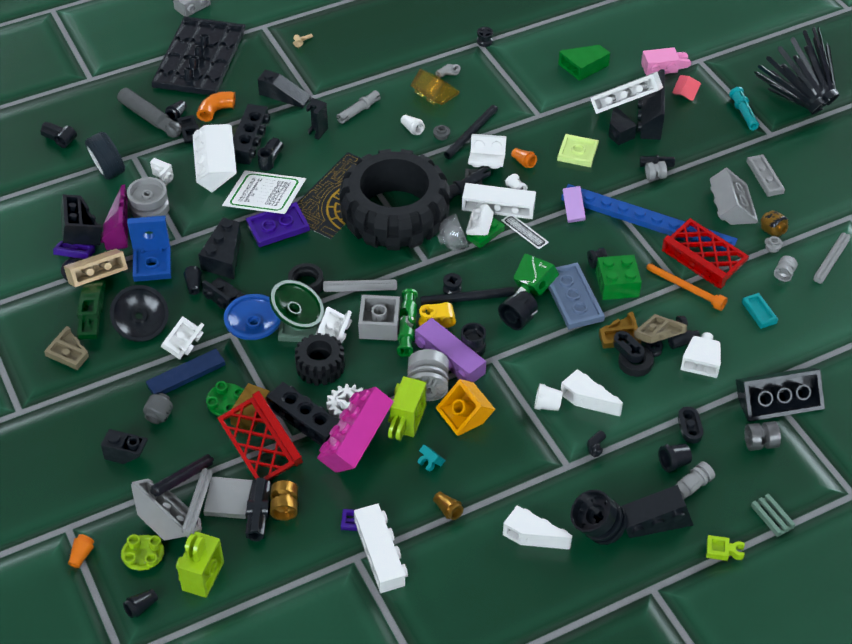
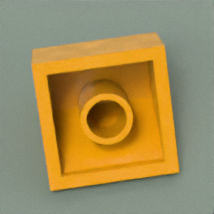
[436,379,495,436]

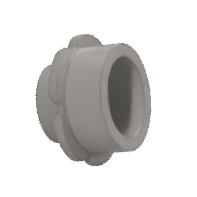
[764,236,783,253]

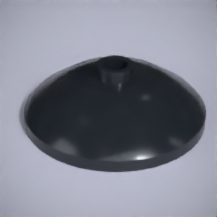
[110,285,169,342]

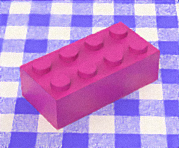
[317,386,394,473]

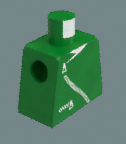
[514,253,559,296]

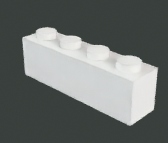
[590,72,663,114]
[462,183,536,219]
[354,504,408,593]

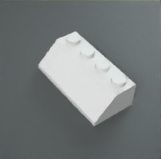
[192,124,237,192]

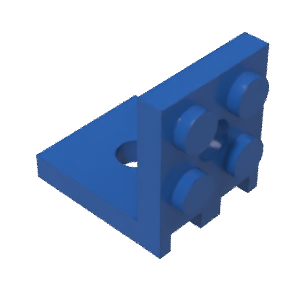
[127,215,171,282]

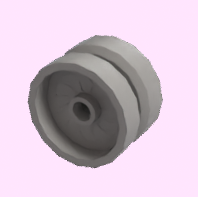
[127,177,170,218]

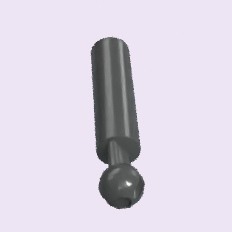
[117,88,182,138]

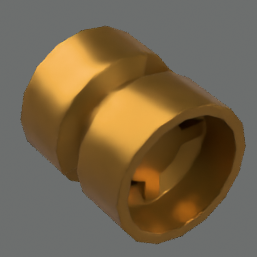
[270,480,298,521]

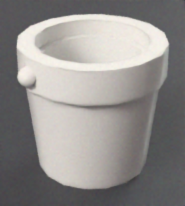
[534,384,563,411]

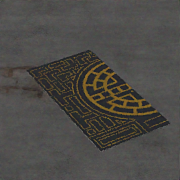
[297,152,360,239]

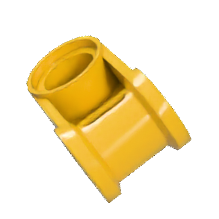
[418,302,456,328]

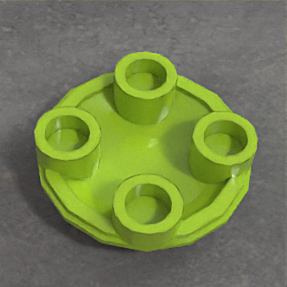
[121,534,164,571]

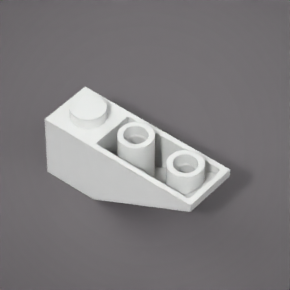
[561,369,623,416]
[503,505,572,549]

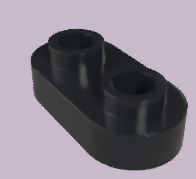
[678,406,703,444]

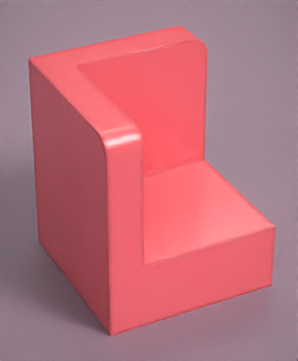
[672,75,701,101]

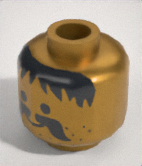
[761,210,788,237]

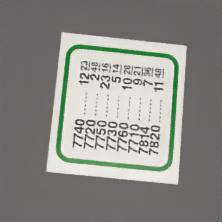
[222,171,306,214]

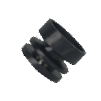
[570,490,628,545]

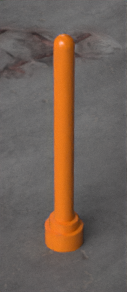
[646,264,728,311]

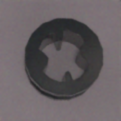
[645,340,663,357]

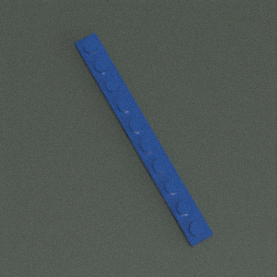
[561,184,738,251]

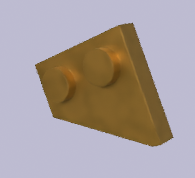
[599,312,641,349]

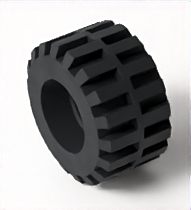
[295,333,345,386]

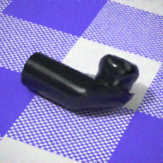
[587,430,606,457]

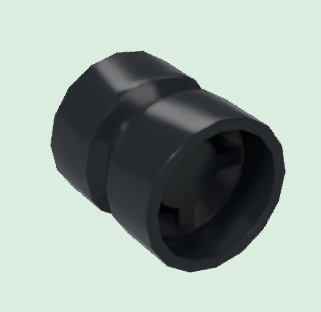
[461,323,486,357]

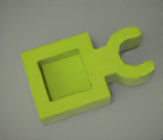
[706,535,745,561]

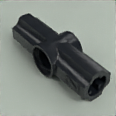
[245,478,271,541]

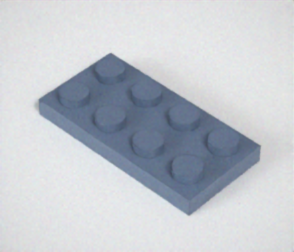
[548,263,605,330]

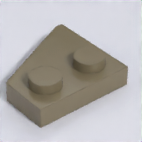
[634,314,687,343]
[44,326,89,370]

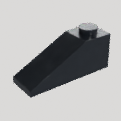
[258,69,311,108]

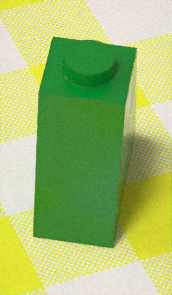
[558,45,610,81]

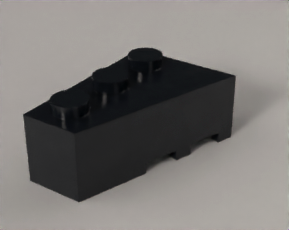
[61,194,102,245]
[622,485,694,538]

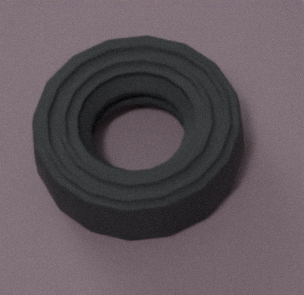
[618,346,654,377]

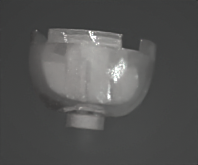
[437,213,469,251]

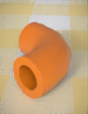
[196,91,236,122]

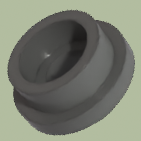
[433,125,450,141]

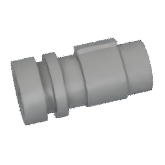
[676,461,715,499]

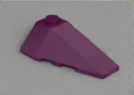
[101,185,128,250]

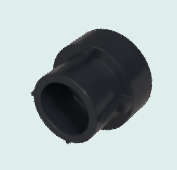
[498,291,538,330]

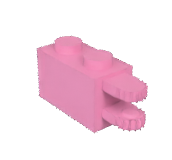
[641,47,691,76]

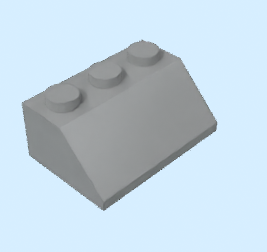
[710,167,758,225]

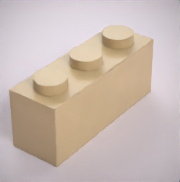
[64,249,128,287]

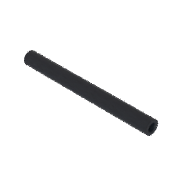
[444,105,498,159]
[420,287,515,306]

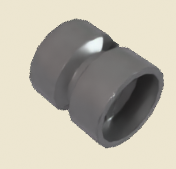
[744,421,781,451]

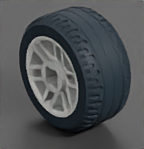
[85,132,125,180]

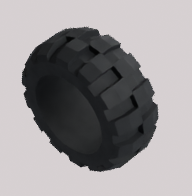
[339,149,450,250]

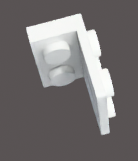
[468,134,506,169]

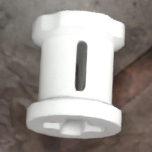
[505,174,528,190]

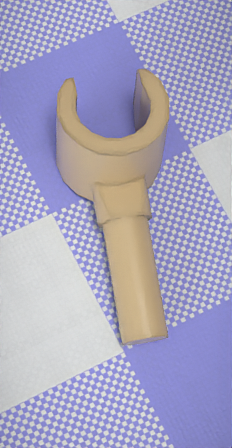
[293,34,313,48]

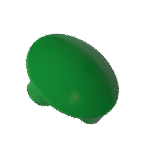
[206,381,244,416]

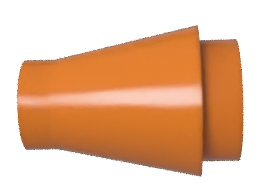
[511,148,537,168]
[68,534,94,568]

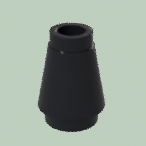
[165,100,187,121]
[183,266,202,295]
[123,589,158,618]

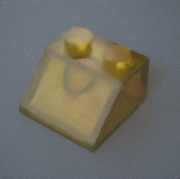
[410,68,460,105]

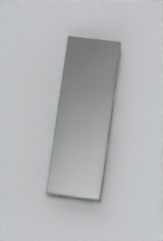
[746,154,785,197]

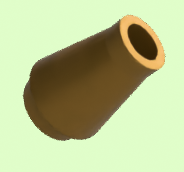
[433,492,463,520]

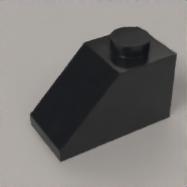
[608,106,637,146]

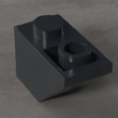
[101,429,148,464]

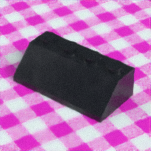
[637,69,665,140]
[736,367,825,421]

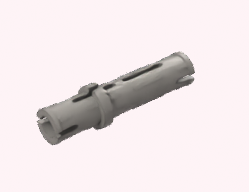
[336,90,381,124]

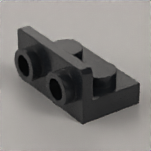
[202,277,244,310]

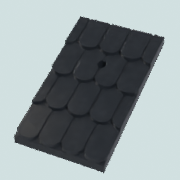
[152,16,245,95]

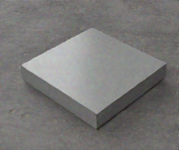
[203,477,253,519]

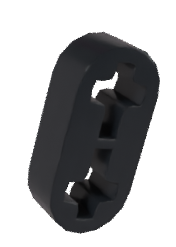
[613,331,645,363]

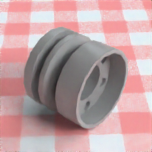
[407,349,449,401]

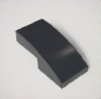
[177,115,199,144]

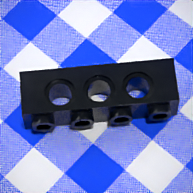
[233,104,271,165]
[266,382,340,446]

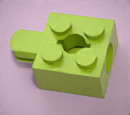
[388,376,426,441]
[176,532,224,598]

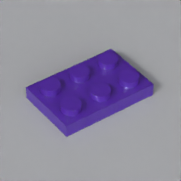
[246,202,310,247]

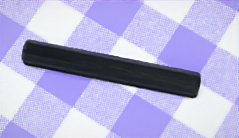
[150,454,214,497]

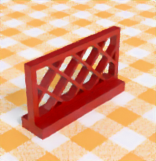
[662,218,749,290]
[217,391,303,481]

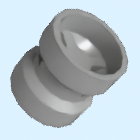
[645,161,667,180]
[774,256,798,282]

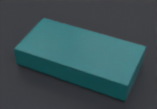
[742,293,778,329]

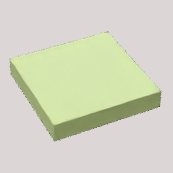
[557,134,599,167]

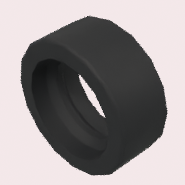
[288,263,324,295]

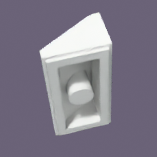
[466,204,494,235]

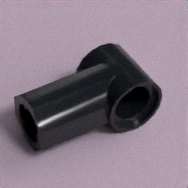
[40,122,77,148]
[257,137,283,171]

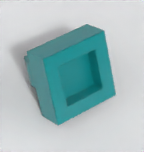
[417,445,446,472]

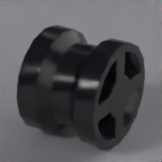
[477,27,493,47]
[587,248,607,268]
[443,273,462,294]

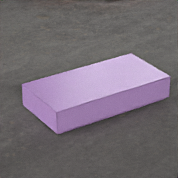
[563,186,586,223]

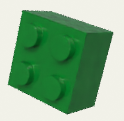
[596,255,642,300]

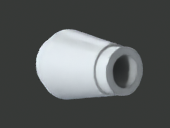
[401,115,425,135]

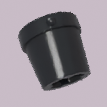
[658,444,692,473]

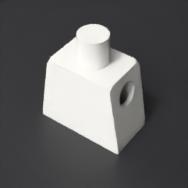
[680,332,721,378]

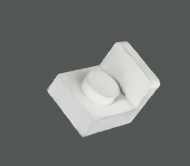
[150,158,174,185]

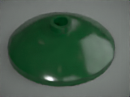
[269,280,324,329]

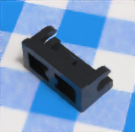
[306,98,328,140]

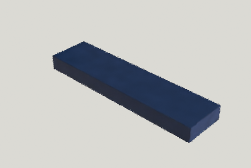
[146,349,226,395]

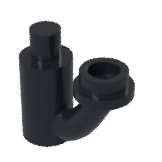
[668,316,700,349]

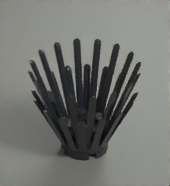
[754,26,839,115]

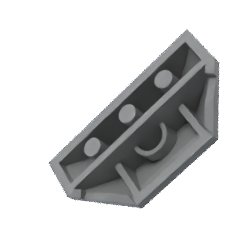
[131,479,202,541]

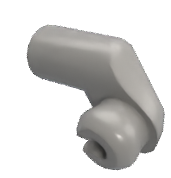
[435,64,460,78]

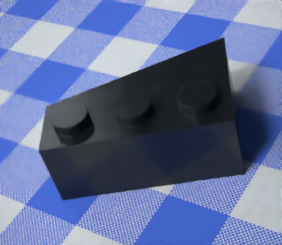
[198,218,241,279]

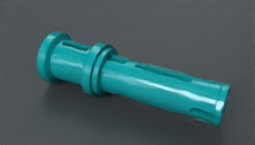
[729,87,760,130]

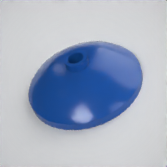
[224,294,281,340]

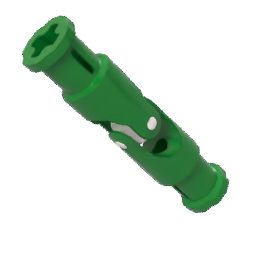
[397,288,418,357]

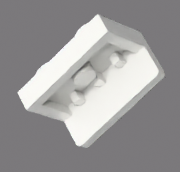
[315,307,352,343]
[161,316,204,359]

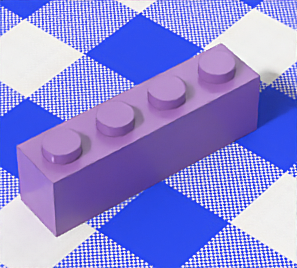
[415,318,486,382]

